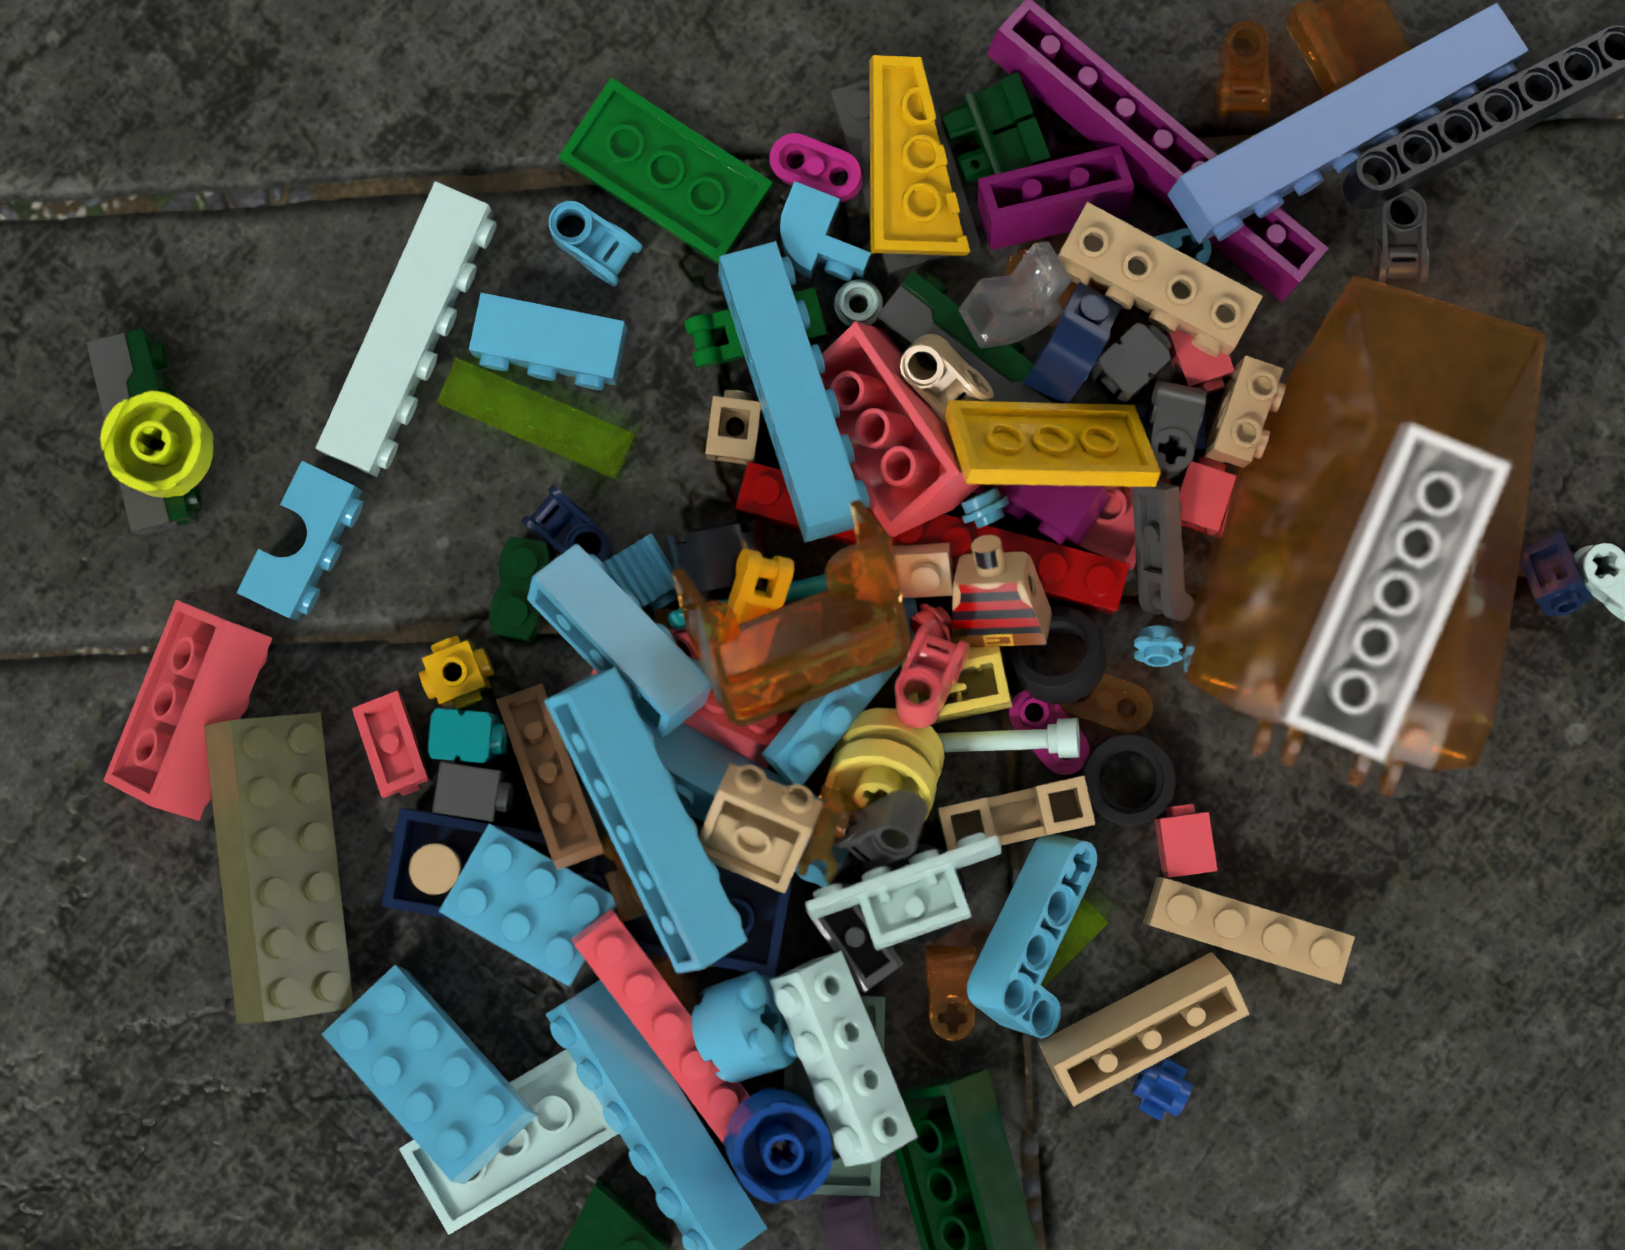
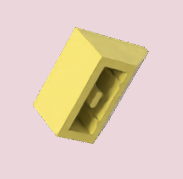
[902,631,1013,724]

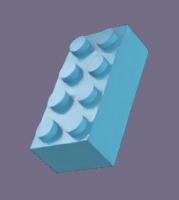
[322,965,538,1184]

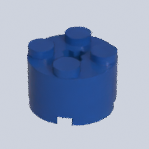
[724,1087,833,1203]

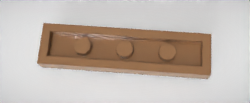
[496,683,604,870]

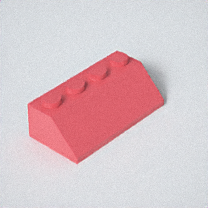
[820,321,981,537]
[103,600,272,821]

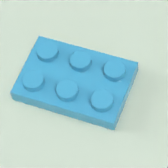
[439,824,621,987]

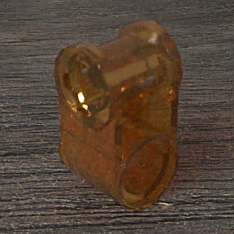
[1216,20,1271,117]
[926,946,977,1041]

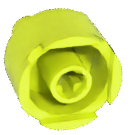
[100,391,213,498]

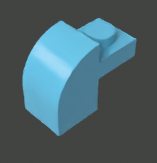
[780,181,871,281]

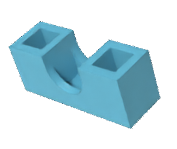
[237,461,364,622]

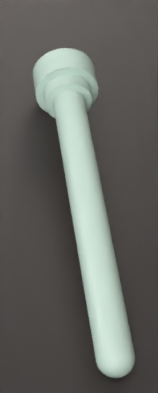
[937,718,1080,758]

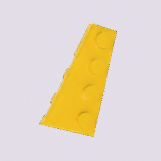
[869,55,970,256]

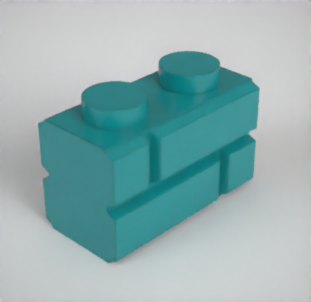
[428,708,510,764]

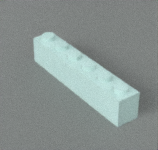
[315,181,496,477]

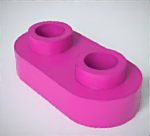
[770,133,864,202]
[1008,690,1089,775]

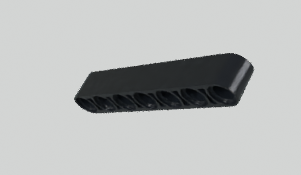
[1343,25,1625,210]

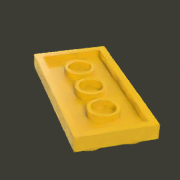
[944,400,1161,487]

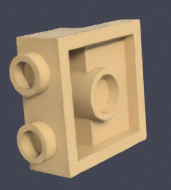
[1201,356,1286,468]
[698,763,823,894]

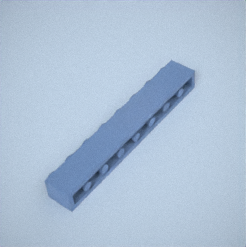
[1167,3,1529,244]

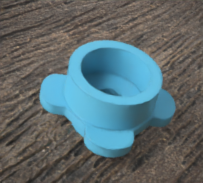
[1134,625,1183,667]

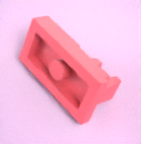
[352,691,430,798]

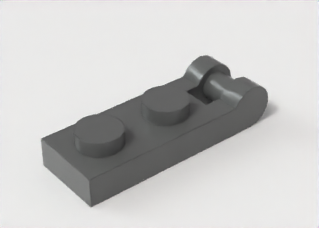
[1132,482,1193,621]

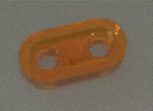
[1059,668,1153,733]

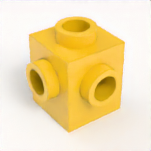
[419,636,494,710]

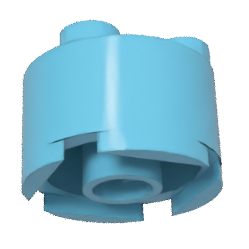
[692,971,798,1082]

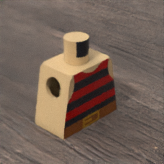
[952,535,1052,647]

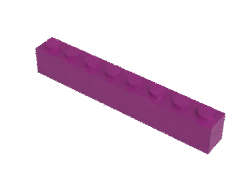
[986,0,1329,302]

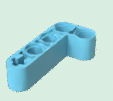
[967,834,1097,1039]

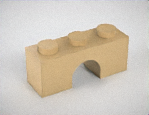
[936,776,1095,853]

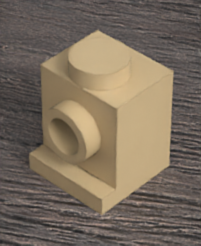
[705,390,762,465]

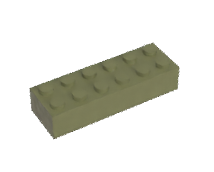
[204,712,353,1023]

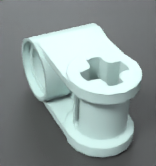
[1574,543,1625,622]

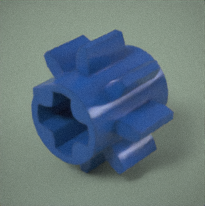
[1131,1058,1193,1121]

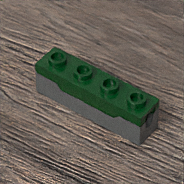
[875,270,1058,403]
[86,328,202,536]

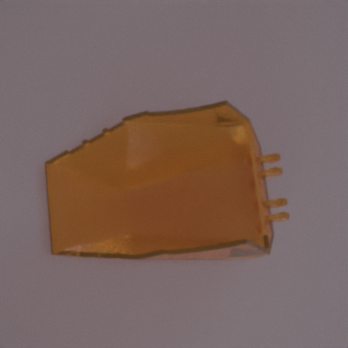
[1182,275,1546,796]

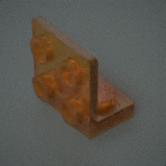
[1284,0,1412,96]

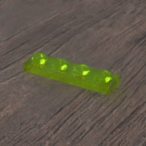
[437,358,635,480]

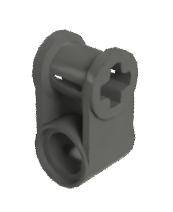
[1372,189,1429,284]
[1147,380,1207,479]
[832,790,928,873]

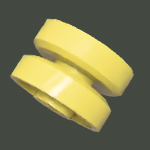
[824,708,945,821]

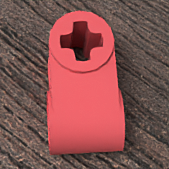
[895,626,969,729]

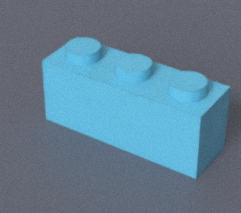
[469,293,628,390]

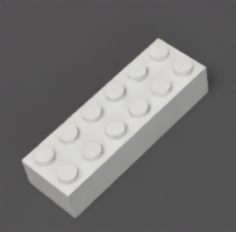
[1277,424,1511,762]

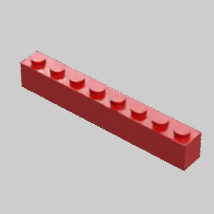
[735,461,1130,615]

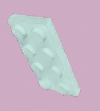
[399,1048,619,1235]

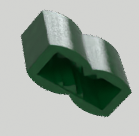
[489,536,554,643]

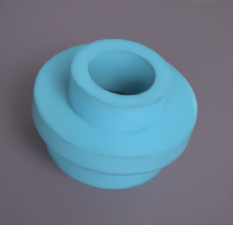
[961,486,1010,528]

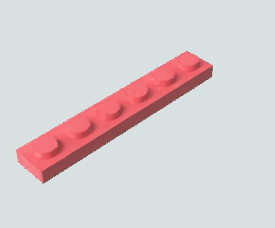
[571,909,778,1148]

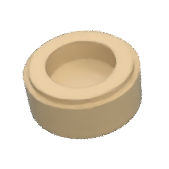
[409,844,462,894]

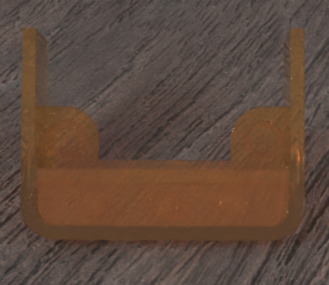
[672,499,911,726]

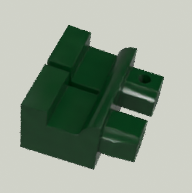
[941,72,1051,184]

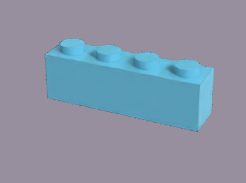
[527,544,713,739]

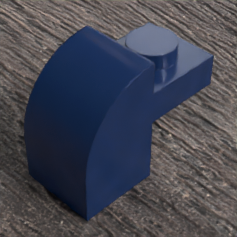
[1023,282,1122,403]

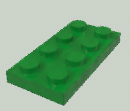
[558,77,773,265]

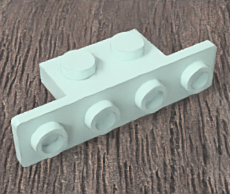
[806,833,1001,951]

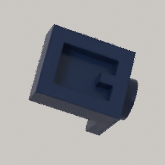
[1516,532,1593,617]

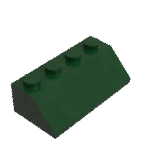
[894,1069,1038,1250]

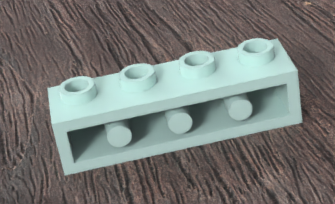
[769,951,917,1167]

